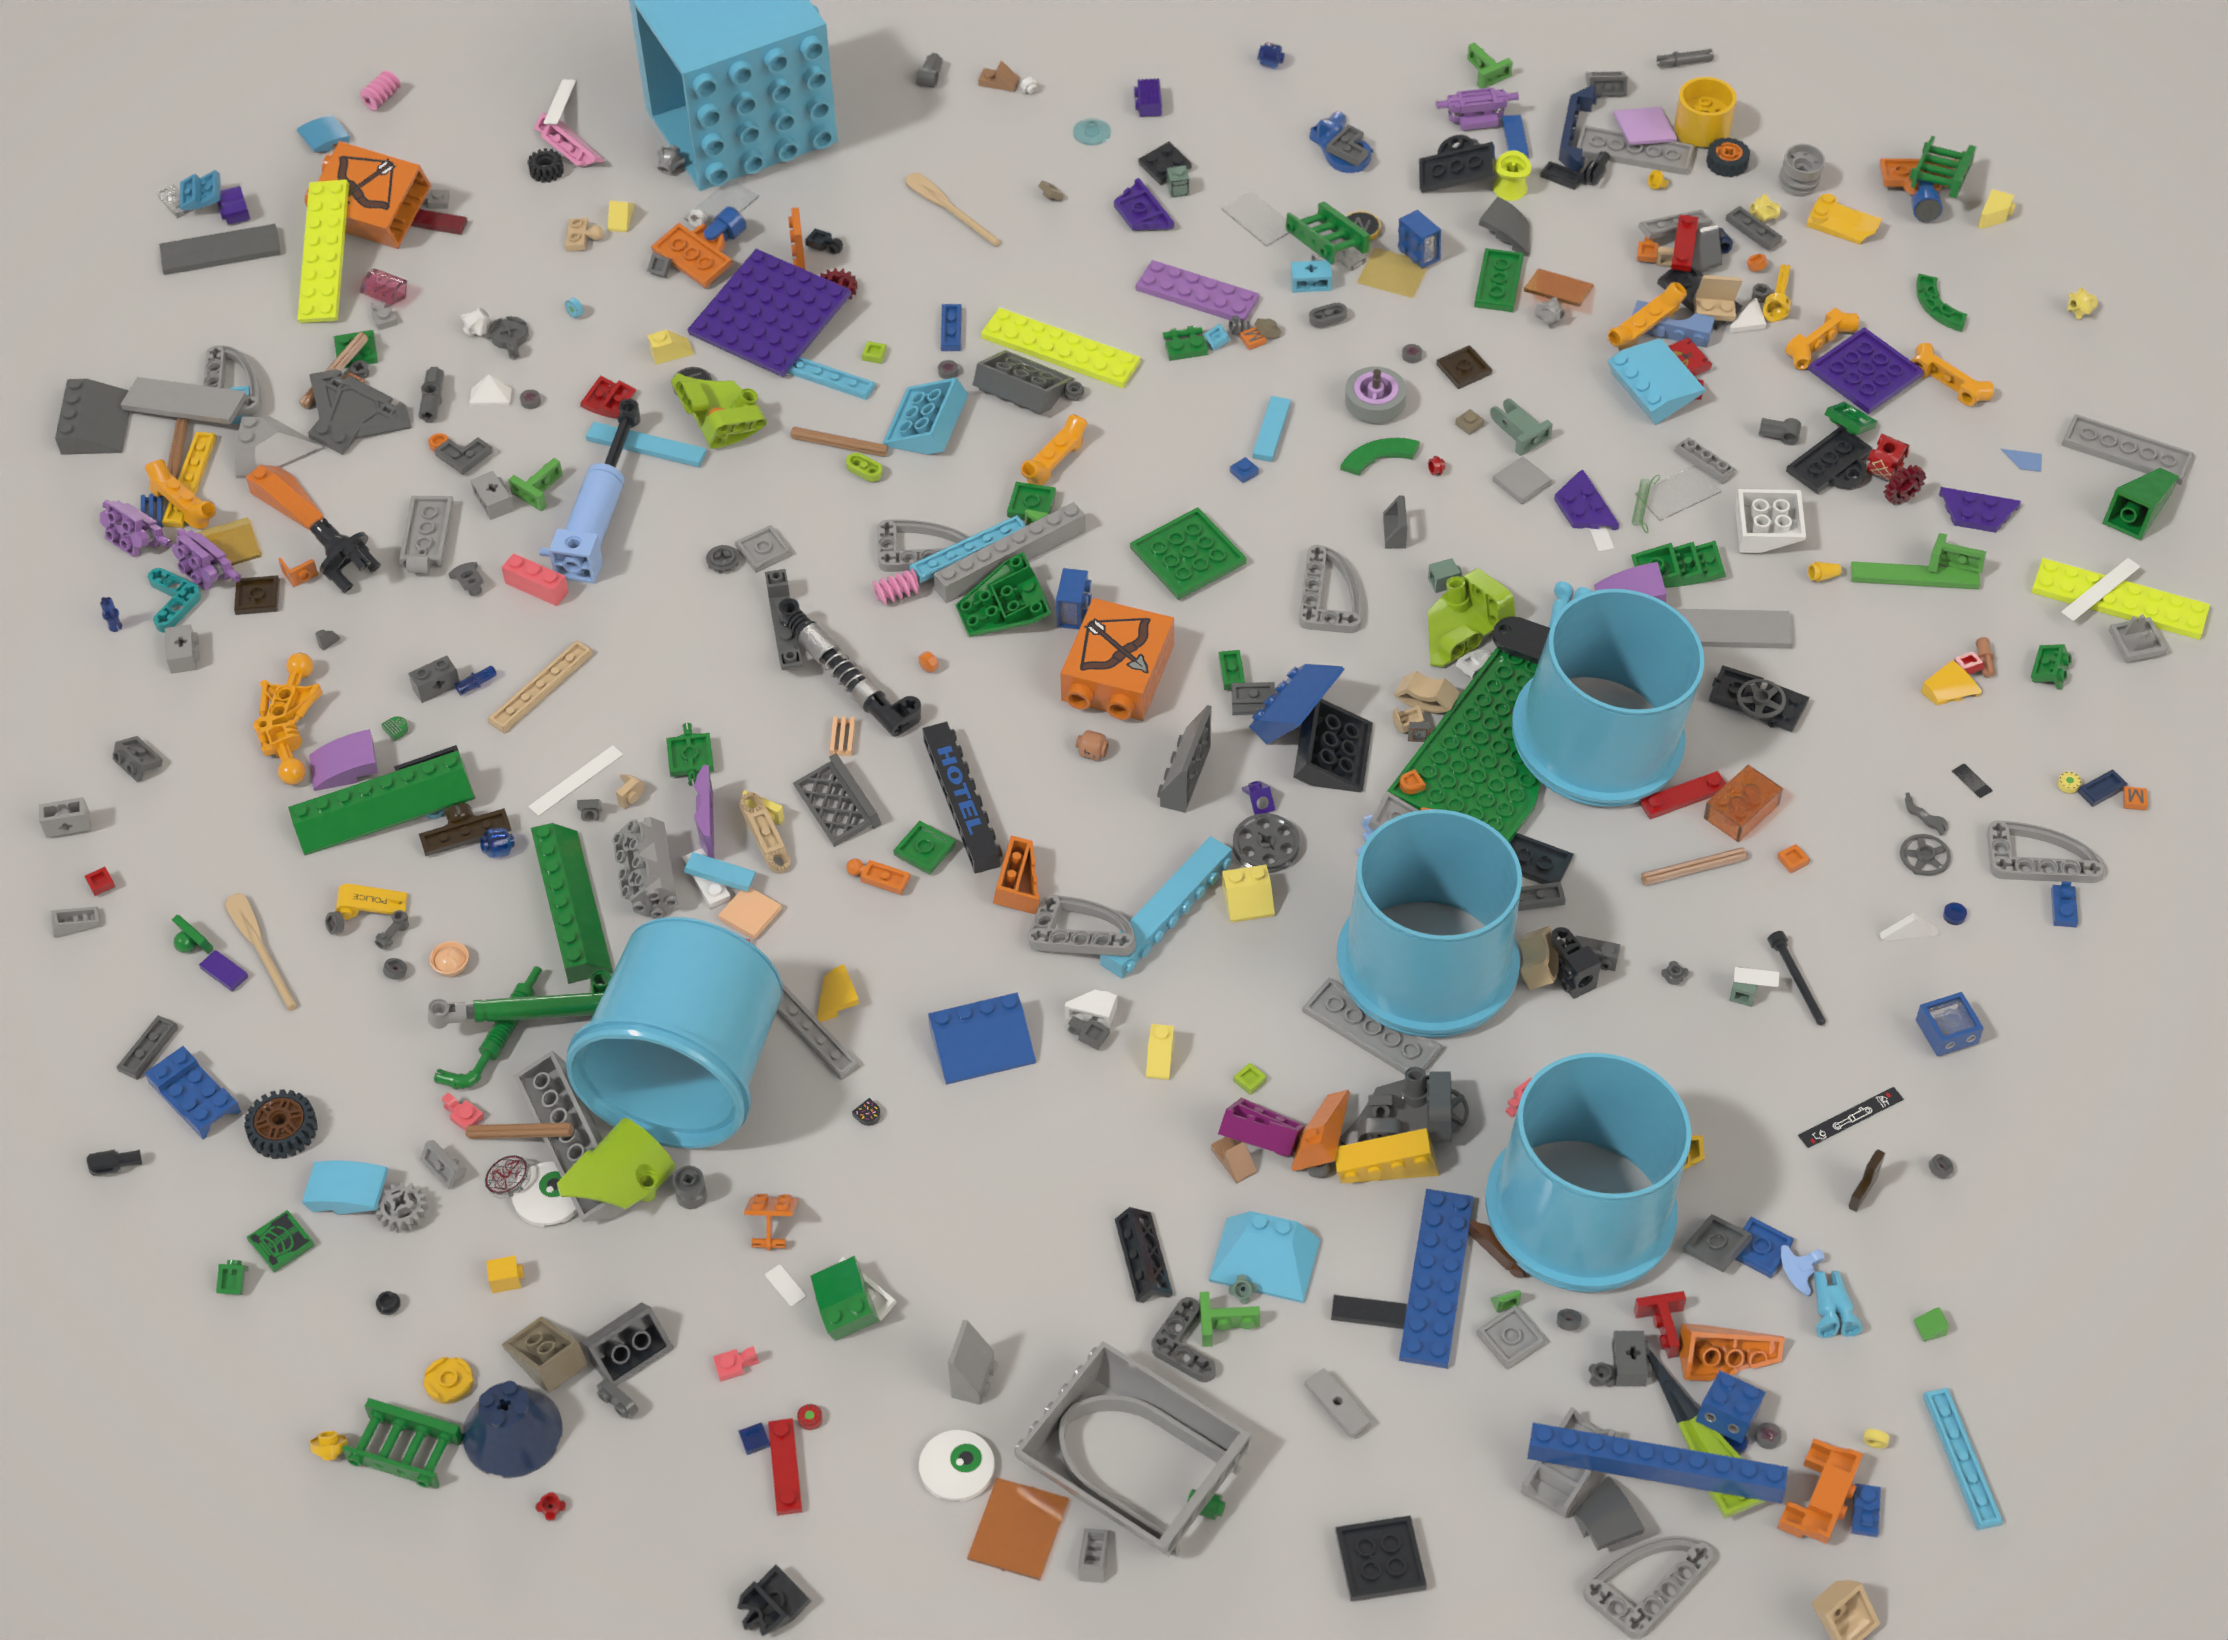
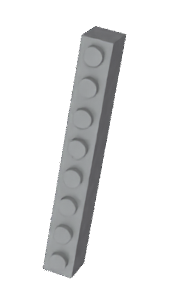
[934,502,1086,603]

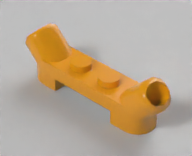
[1607,282,1687,350]
[1785,308,1859,370]
[1911,343,1994,406]
[1021,414,1088,485]
[144,459,216,529]

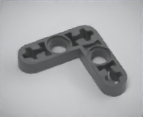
[1152,1297,1215,1383]

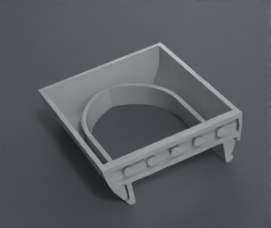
[1014,1341,1252,1557]

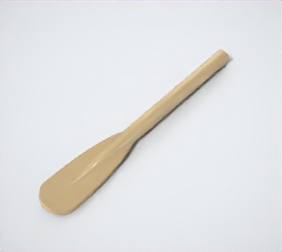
[906,173,1000,247]
[225,893,297,1011]

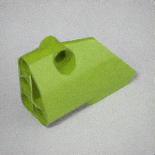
[671,373,767,449]
[1427,568,1515,667]
[557,1118,676,1210]

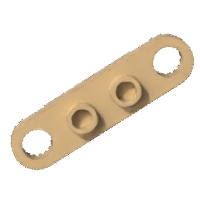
[739,792,791,873]

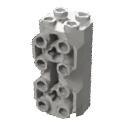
[613,817,678,919]

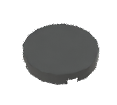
[489,316,529,349]

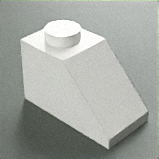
[1065,990,1117,1028]

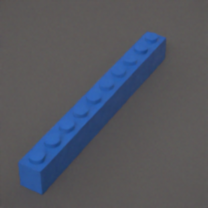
[1527,1423,1788,1504]

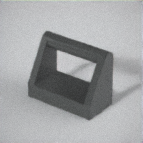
[1586,71,1627,96]
[1383,495,1407,549]

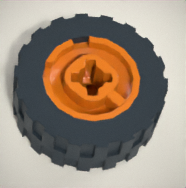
[1706,137,1750,177]

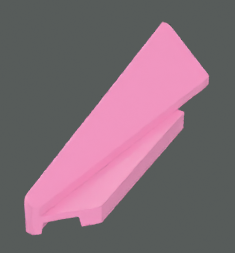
[534,112,604,167]

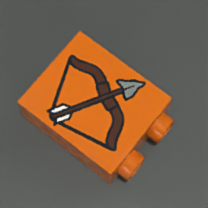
[305,141,431,249]
[1060,598,1174,721]

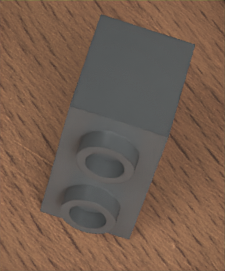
[408,655,460,703]
[1612,1331,1651,1387]

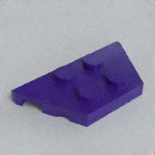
[1114,178,1174,230]
[1554,470,1619,530]
[1939,487,2021,533]

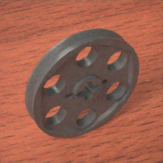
[1233,813,1300,873]

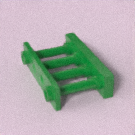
[1909,136,1977,198]
[1285,201,1370,264]
[342,1398,462,1489]

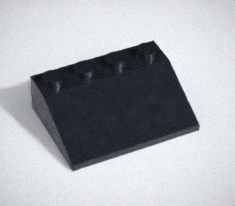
[1293,698,1373,793]

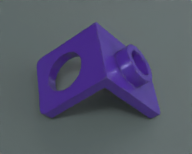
[1242,781,1275,815]

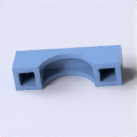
[1632,300,1715,348]

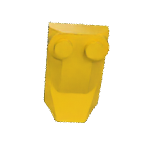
[1806,193,1883,245]

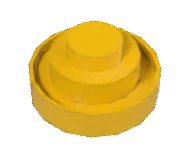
[310,1431,348,1461]

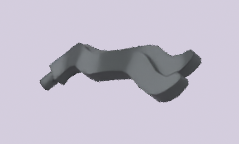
[1905,792,1948,836]

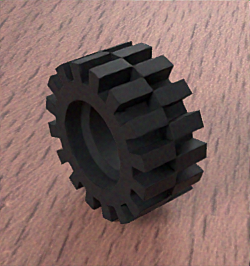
[528,148,564,183]

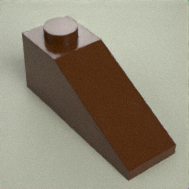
[1468,1220,1530,1278]

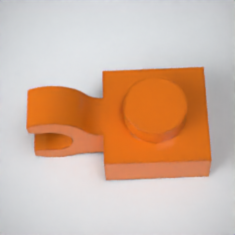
[1637,236,1658,263]

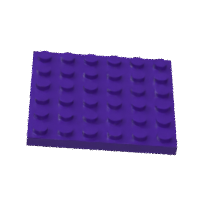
[687,248,851,377]

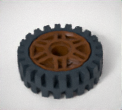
[244,1089,318,1159]

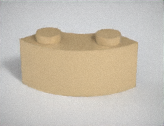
[1394,671,1460,713]
[1518,925,1559,990]

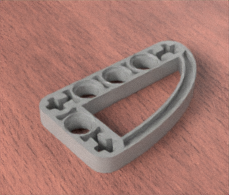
[203,345,261,416]
[878,520,969,572]
[1299,545,1361,633]
[1987,820,2104,883]
[1027,895,1136,956]
[1584,1536,1713,1639]

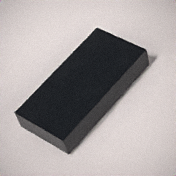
[1540,161,1582,190]

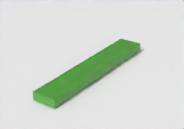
[1850,561,1980,589]

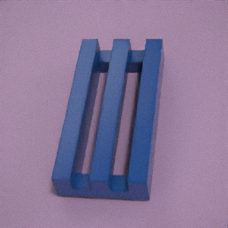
[141,493,163,528]

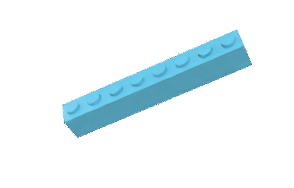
[1100,836,1233,979]

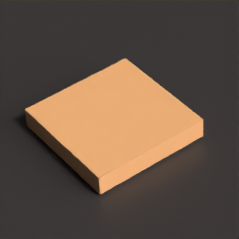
[718,887,782,940]

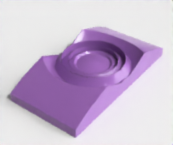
[693,765,715,859]

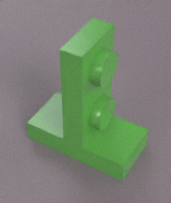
[1467,42,1513,89]
[508,458,563,511]
[1928,533,1986,573]
[1199,1291,1260,1347]

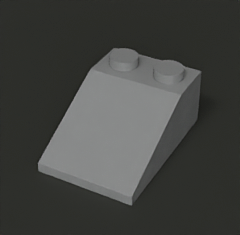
[948,1320,998,1405]

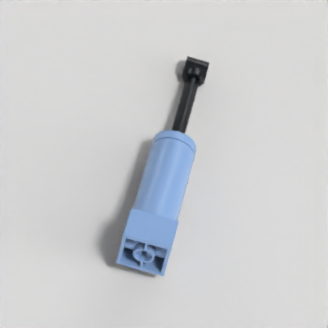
[539,399,641,584]

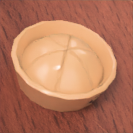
[429,941,469,977]

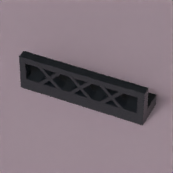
[1114,1207,1173,1303]

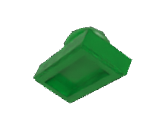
[171,915,213,954]

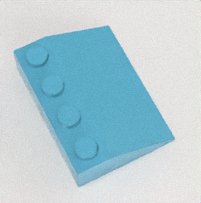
[1607,338,1706,425]
[882,377,968,454]

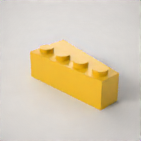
[1335,1128,1439,1183]

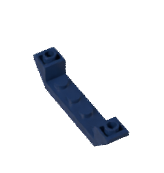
[1558,85,1598,172]

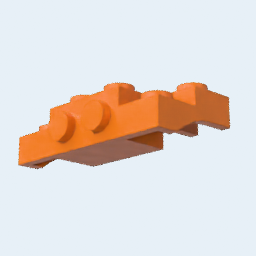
[1777,1438,1863,1544]

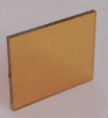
[967,1478,1069,1581]

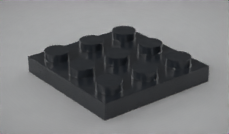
[1335,1515,1427,1602]

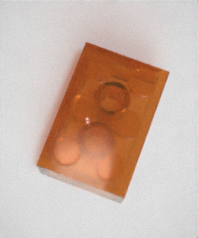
[1704,764,1783,843]

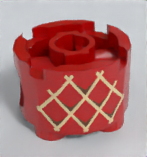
[1866,434,1910,481]

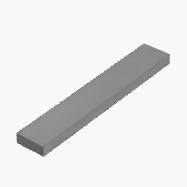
[777,983,859,1080]

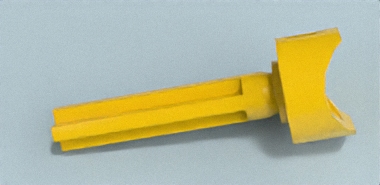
[1763,264,1791,322]

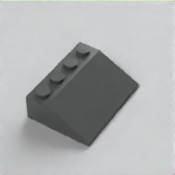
[972,350,1074,414]
[55,379,130,455]
[1157,705,1212,813]

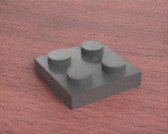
[1683,1214,1752,1273]

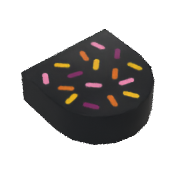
[852,1098,881,1126]

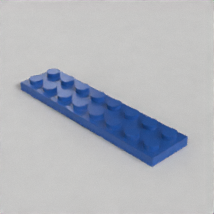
[1399,1189,1474,1369]

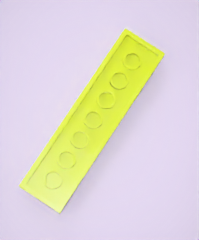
[297,180,349,323]
[981,307,1140,389]
[2031,558,2210,640]

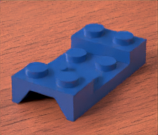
[145,1046,241,1140]

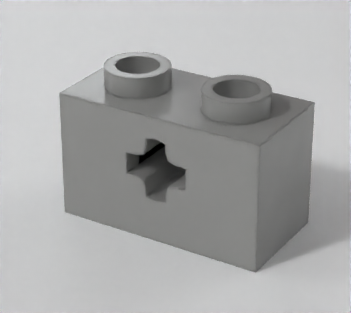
[471,471,514,520]
[165,624,200,674]
[39,797,91,838]

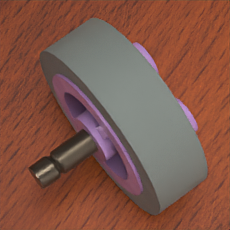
[1345,366,1406,423]

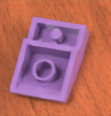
[1594,562,1667,603]
[309,729,378,791]

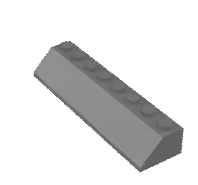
[514,1050,633,1222]

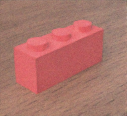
[501,553,569,606]

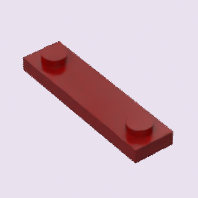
[1671,214,1699,272]
[1639,771,1728,819]
[768,1418,802,1516]

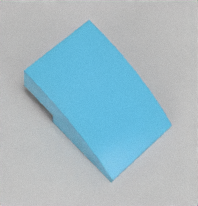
[302,1161,389,1215]

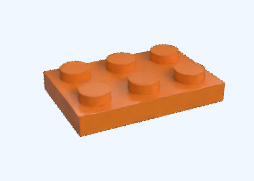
[788,207,806,270]

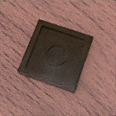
[1436,345,1492,389]
[234,575,280,615]

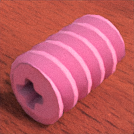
[360,71,401,111]
[872,568,919,605]

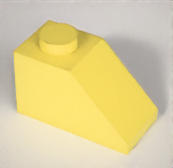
[1978,189,2016,229]
[648,330,694,365]
[1146,1024,1174,1080]

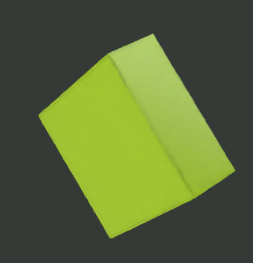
[862,341,887,364]
[1234,1062,1267,1095]

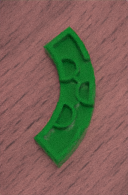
[1916,273,1967,332]
[1340,438,1420,476]

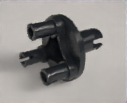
[310,518,381,593]

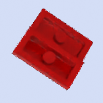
[580,375,637,419]

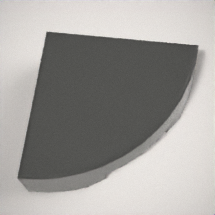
[315,630,340,651]

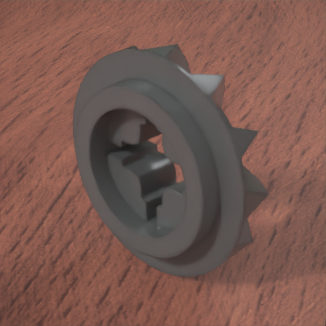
[706,545,740,573]

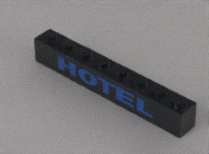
[922,721,1003,874]

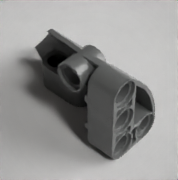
[1339,1067,1452,1145]

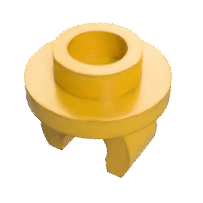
[1648,170,1669,189]

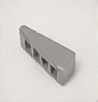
[51,906,101,937]
[1078,1528,1110,1583]

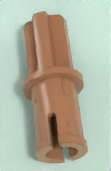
[1975,637,1995,678]

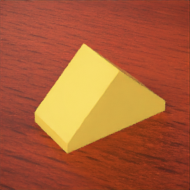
[608,201,635,232]

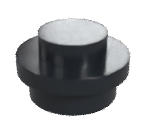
[376,1291,401,1315]

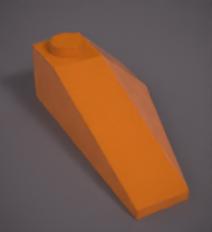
[246,465,323,530]
[1291,1090,1350,1171]
[1679,1323,1785,1381]

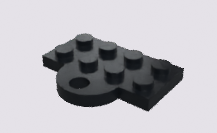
[1419,134,1496,193]
[1786,425,1873,494]

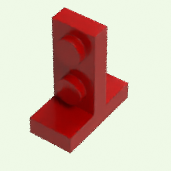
[1634,1291,1686,1358]

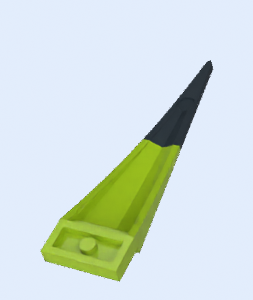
[1647,1349,1766,1519]

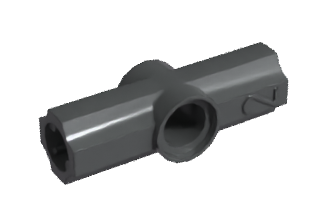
[419,367,444,422]

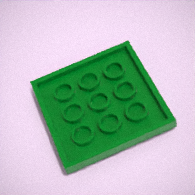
[1130,507,1247,600]

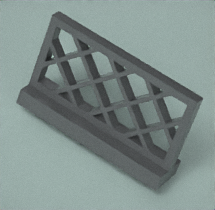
[793,753,881,847]

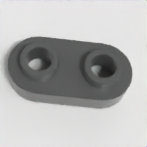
[1309,302,1347,327]
[597,1378,639,1419]

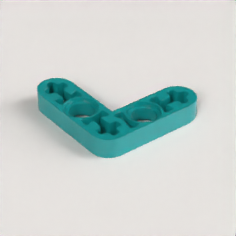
[148,568,201,632]

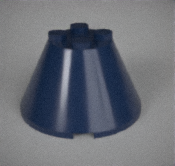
[462,1381,563,1478]

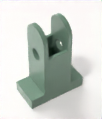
[1490,398,1553,456]

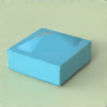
[1204,323,1231,351]

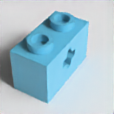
[1290,260,1332,293]

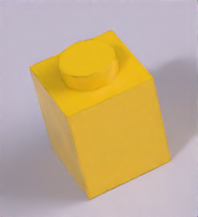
[486,1255,525,1293]

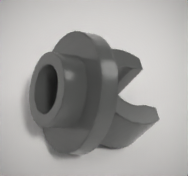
[1228,315,1250,335]

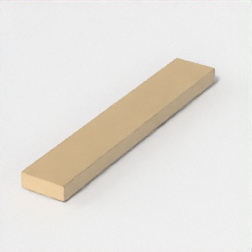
[488,640,593,733]

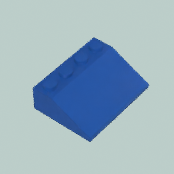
[1249,664,1345,745]
[928,992,1036,1085]

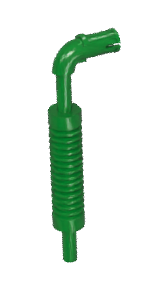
[434,966,542,1090]

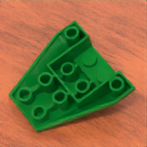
[955,552,1052,637]

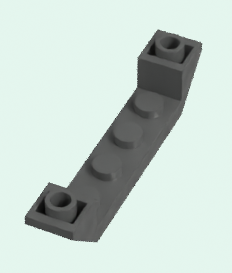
[765,569,803,670]

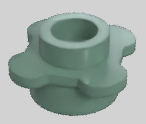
[1229,1274,1258,1304]

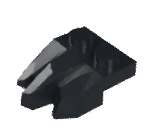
[737,1564,812,1637]

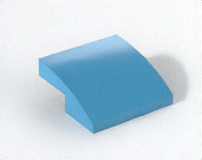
[297,115,350,152]
[180,170,221,210]

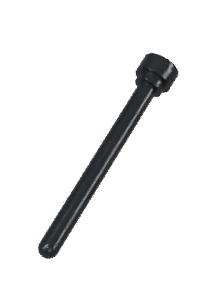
[1767,931,1825,1025]

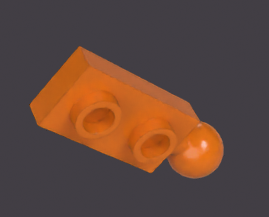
[846,858,911,895]

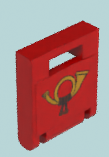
[1668,338,1712,376]

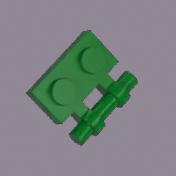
[1162,325,1208,361]

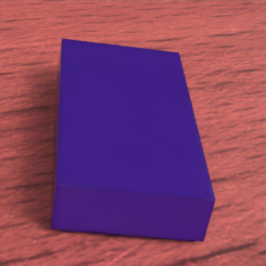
[199,950,248,992]

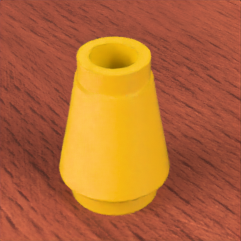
[1808,561,1841,582]

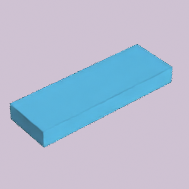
[684,852,756,892]

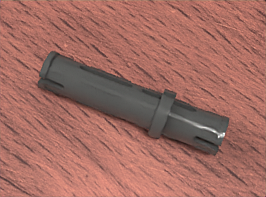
[1656,48,1714,67]

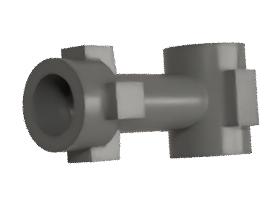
[374,910,409,950]

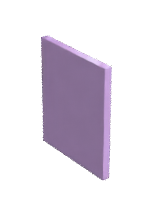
[1613,107,1677,145]

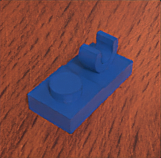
[2051,881,2078,928]
[1851,1483,1881,1538]

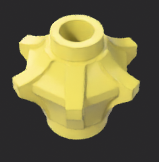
[1750,194,1780,222]
[2067,288,2098,319]

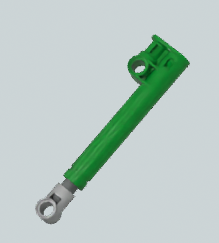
[428,969,613,1029]

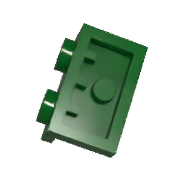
[2031,644,2072,689]

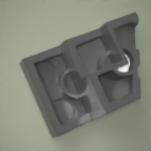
[1479,196,1530,257]
[1691,225,1722,273]
[1573,1476,1645,1551]

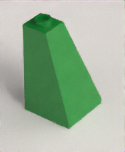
[2102,468,2179,541]

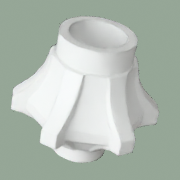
[460,307,491,336]

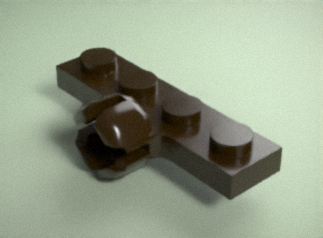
[419,803,512,856]

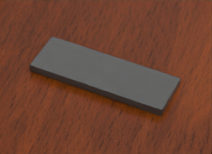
[159,224,280,275]

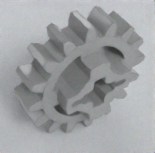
[376,1182,428,1232]

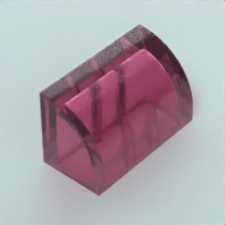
[360,268,407,305]

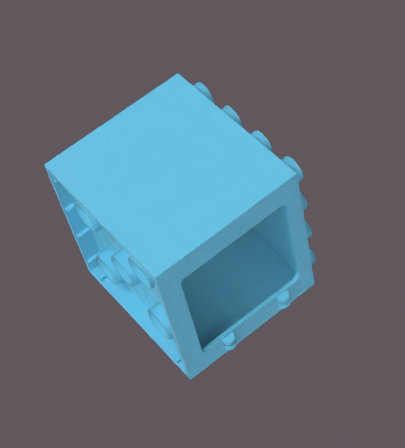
[629,0,838,191]

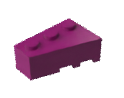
[1218,1097,1305,1156]

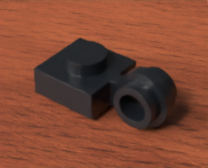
[805,228,843,254]

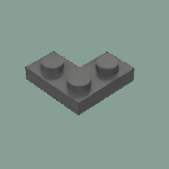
[1326,124,1368,166]
[434,437,493,475]

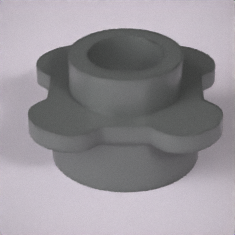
[1661,961,1689,985]
[1588,1362,1614,1387]

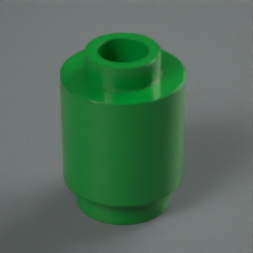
[1187,1489,1226,1520]

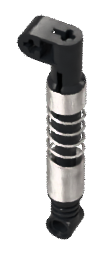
[778,598,921,737]

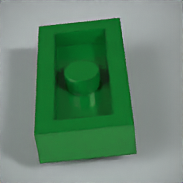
[1218,650,1245,690]

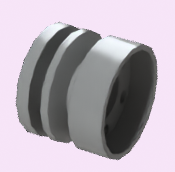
[1779,144,1825,196]

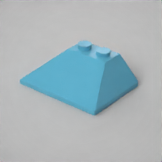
[1209,1211,1320,1303]

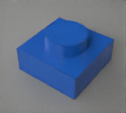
[1230,457,1259,483]

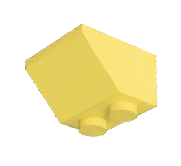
[1222,865,1275,923]

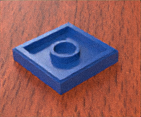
[1735,1216,1794,1278]

